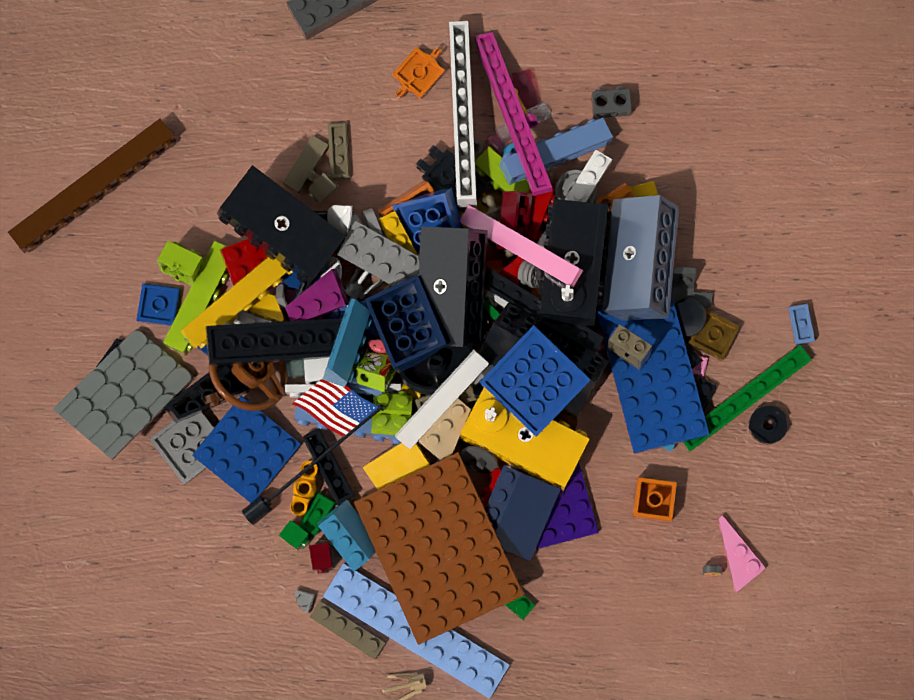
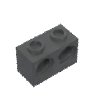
[591,87,632,118]

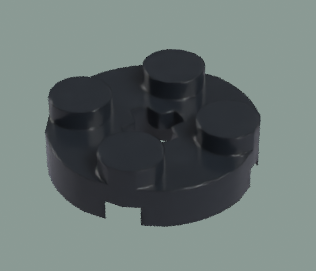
[748,406,788,445]

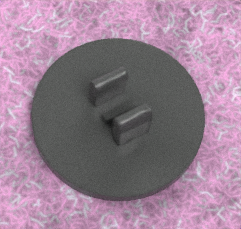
[460,446,498,473]

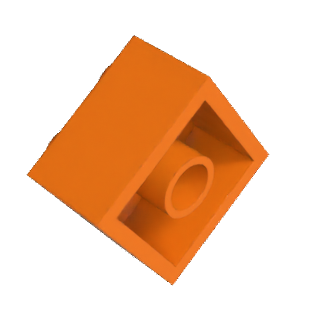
[632,477,677,523]

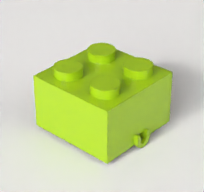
[157,241,203,286]

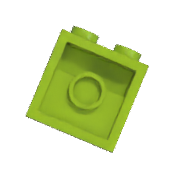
[371,390,412,435]

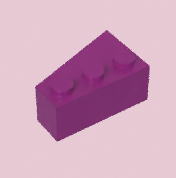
[285,269,349,321]

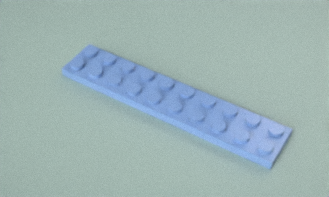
[323,563,510,699]

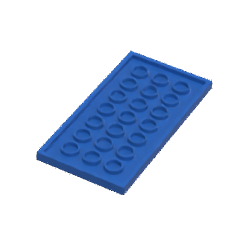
[596,295,709,454]

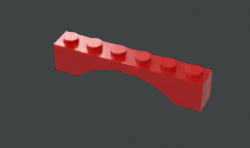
[498,188,556,288]

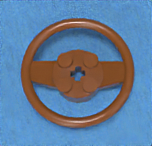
[209,361,288,411]

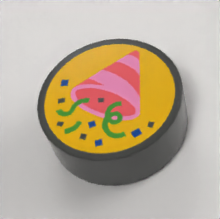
[703,565,722,576]

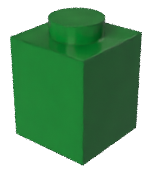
[278,520,310,551]

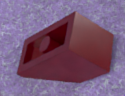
[309,543,333,574]

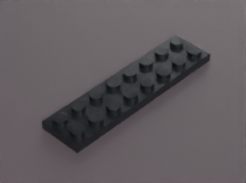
[205,318,364,366]

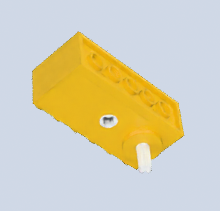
[460,387,589,491]

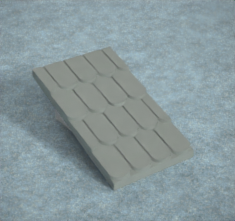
[53,328,195,460]

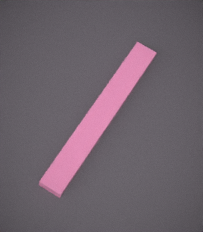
[459,205,583,287]

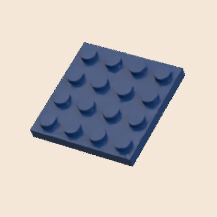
[480,325,591,437]
[192,395,301,503]

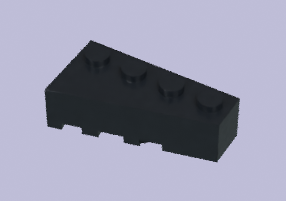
[164,364,251,423]

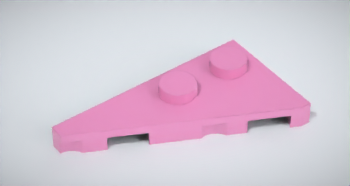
[718,515,766,592]

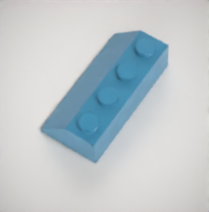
[323,298,372,387]

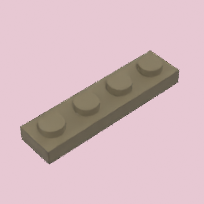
[310,601,385,659]

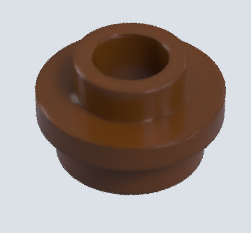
[204,392,224,408]

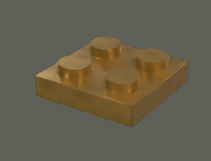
[688,310,740,361]

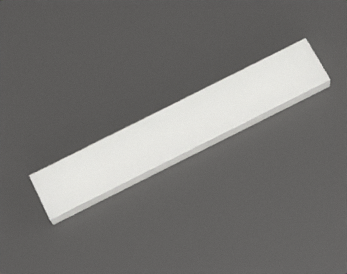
[395,350,489,449]

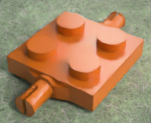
[392,47,445,100]

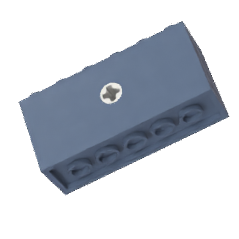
[602,195,679,321]

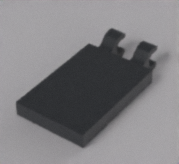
[416,145,490,212]

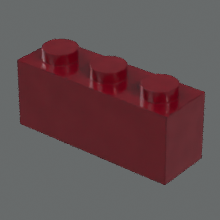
[497,191,532,251]

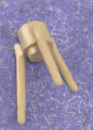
[382,672,427,700]

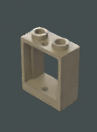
[608,324,652,370]

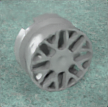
[518,260,544,288]

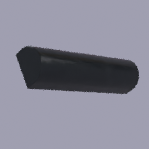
[302,428,355,505]

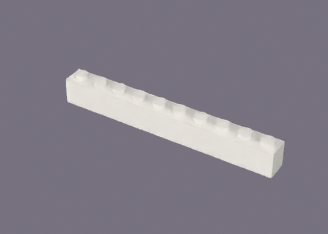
[449,21,477,207]

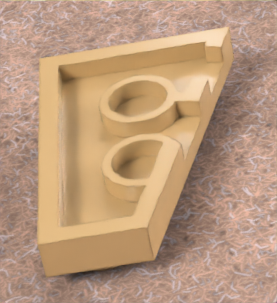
[418,398,471,460]

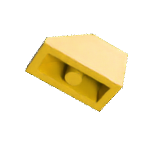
[249,291,287,322]

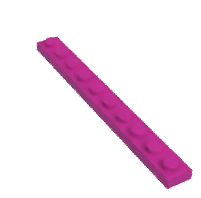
[474,32,552,196]

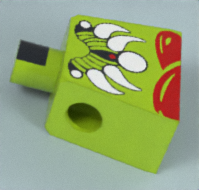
[351,353,396,392]

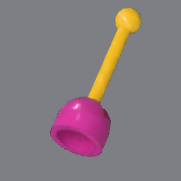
[514,88,539,129]

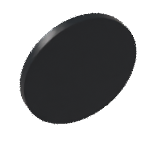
[674,298,707,337]

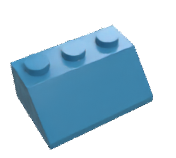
[316,499,376,571]

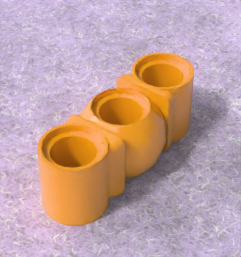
[290,461,319,517]

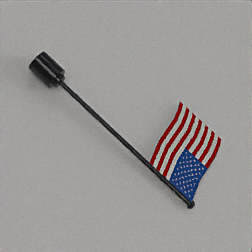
[242,378,384,525]

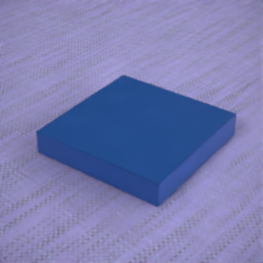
[136,283,181,326]

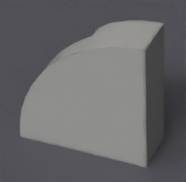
[276,285,289,312]
[295,589,315,614]

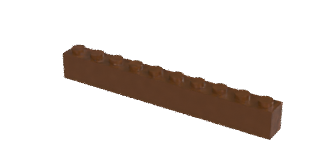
[8,118,176,254]

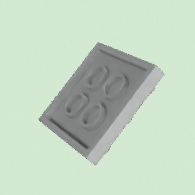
[149,413,214,485]

